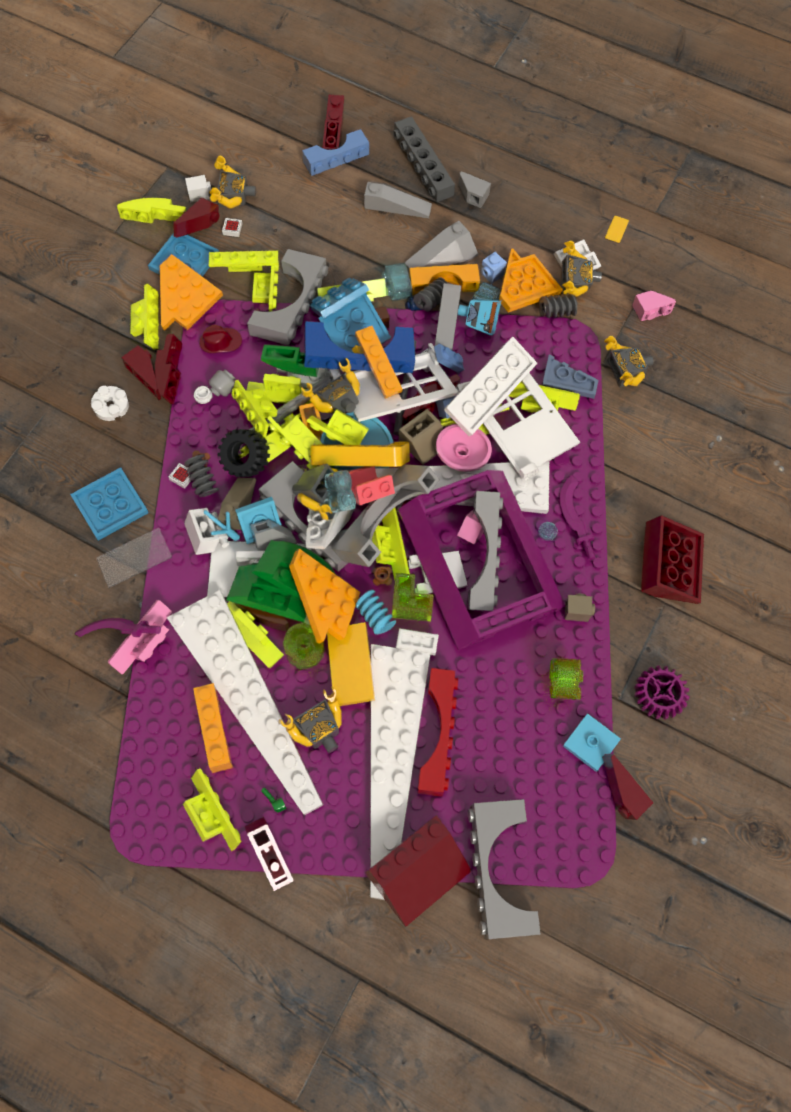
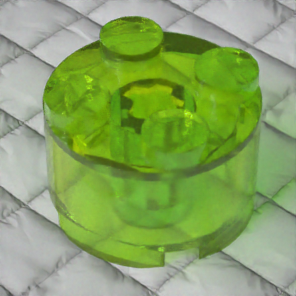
[283,623,325,669]
[549,658,583,700]

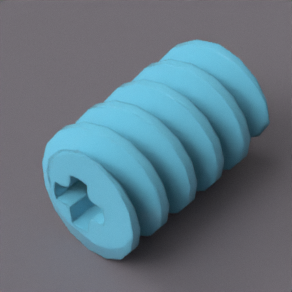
[356,590,396,635]

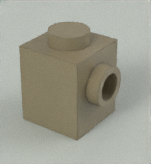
[565,594,595,622]

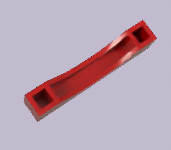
[417,668,458,797]

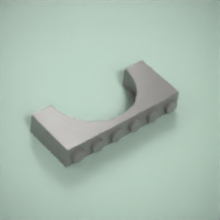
[247,249,328,345]
[259,461,348,572]
[332,465,439,567]
[468,800,541,939]

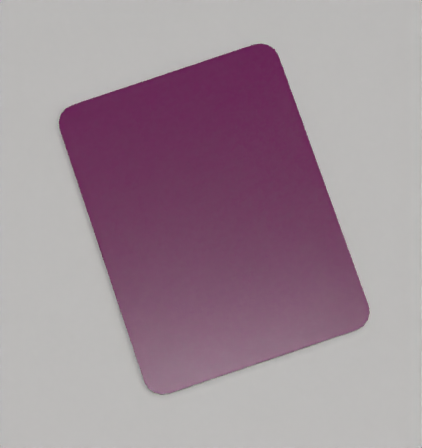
[110,300,616,888]

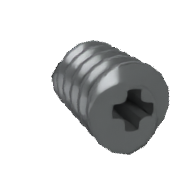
[414,277,447,312]
[539,294,577,318]
[184,455,219,497]

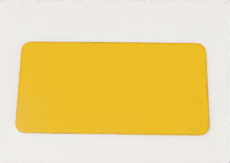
[605,216,629,243]

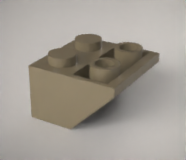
[399,409,443,465]

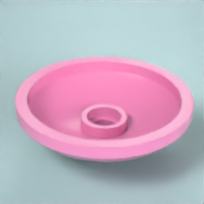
[436,424,492,472]

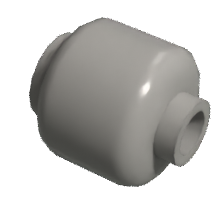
[209,369,236,397]

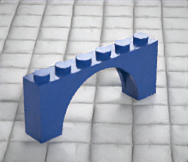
[304,321,415,373]

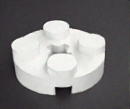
[91,386,129,421]

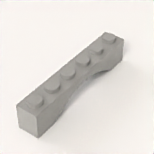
[468,491,503,611]

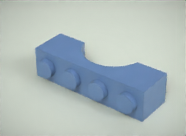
[302,129,369,176]

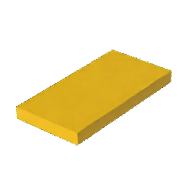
[327,622,375,706]

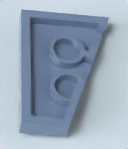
[542,354,598,399]

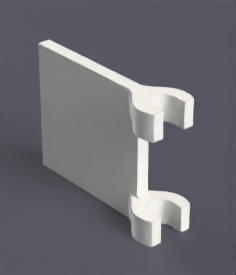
[408,551,468,597]

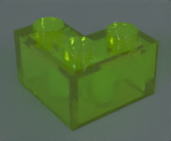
[392,573,434,622]

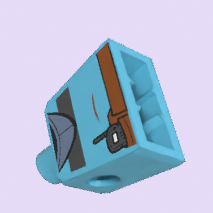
[458,299,501,335]

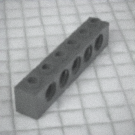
[393,116,455,202]

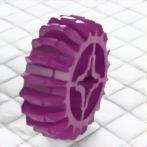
[634,665,690,720]

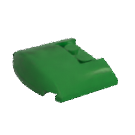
[252,540,336,600]
[227,564,307,622]

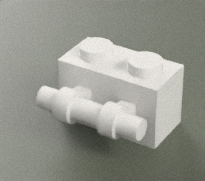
[184,508,229,555]

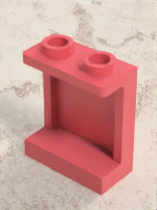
[337,466,395,505]

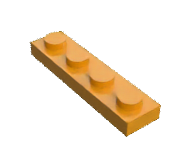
[355,326,403,399]

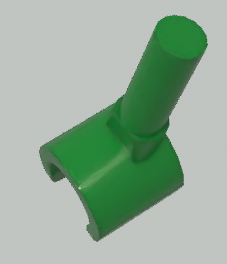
[261,788,286,813]

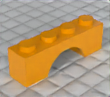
[409,264,480,295]
[193,683,233,773]

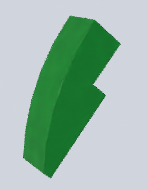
[261,345,319,377]

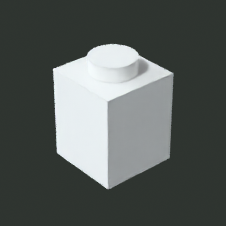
[185,175,211,203]

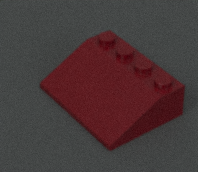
[641,515,704,604]
[365,815,472,927]

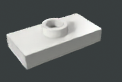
[236,551,265,566]
[396,628,439,655]

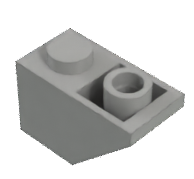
[459,171,491,208]
[250,519,296,551]

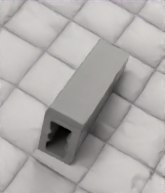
[435,283,461,350]

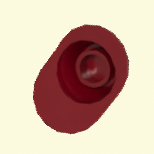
[199,325,242,353]

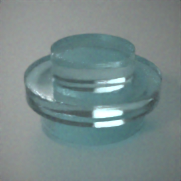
[538,522,558,540]

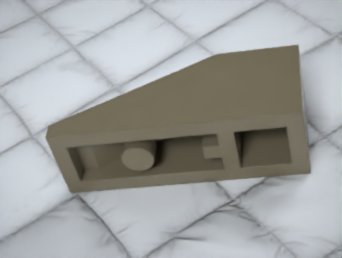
[218,478,256,530]

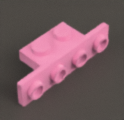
[108,600,172,674]

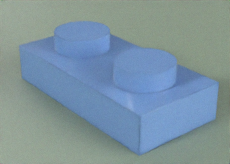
[434,343,464,373]

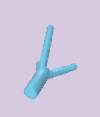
[204,510,240,541]

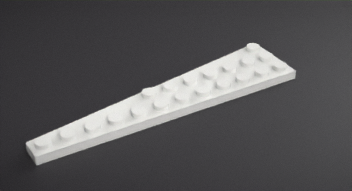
[331,461,549,514]
[167,590,324,815]
[371,644,430,900]

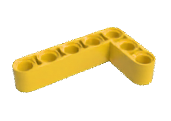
[310,442,410,467]

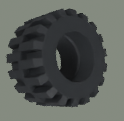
[218,429,270,477]

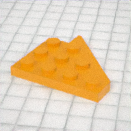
[499,248,563,313]
[160,254,223,331]
[289,549,360,644]

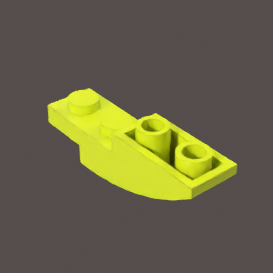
[117,198,187,223]

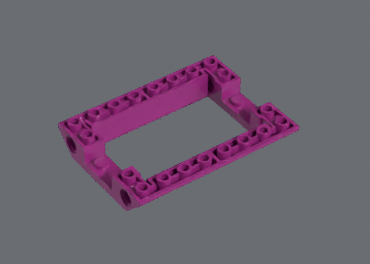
[398,470,566,650]

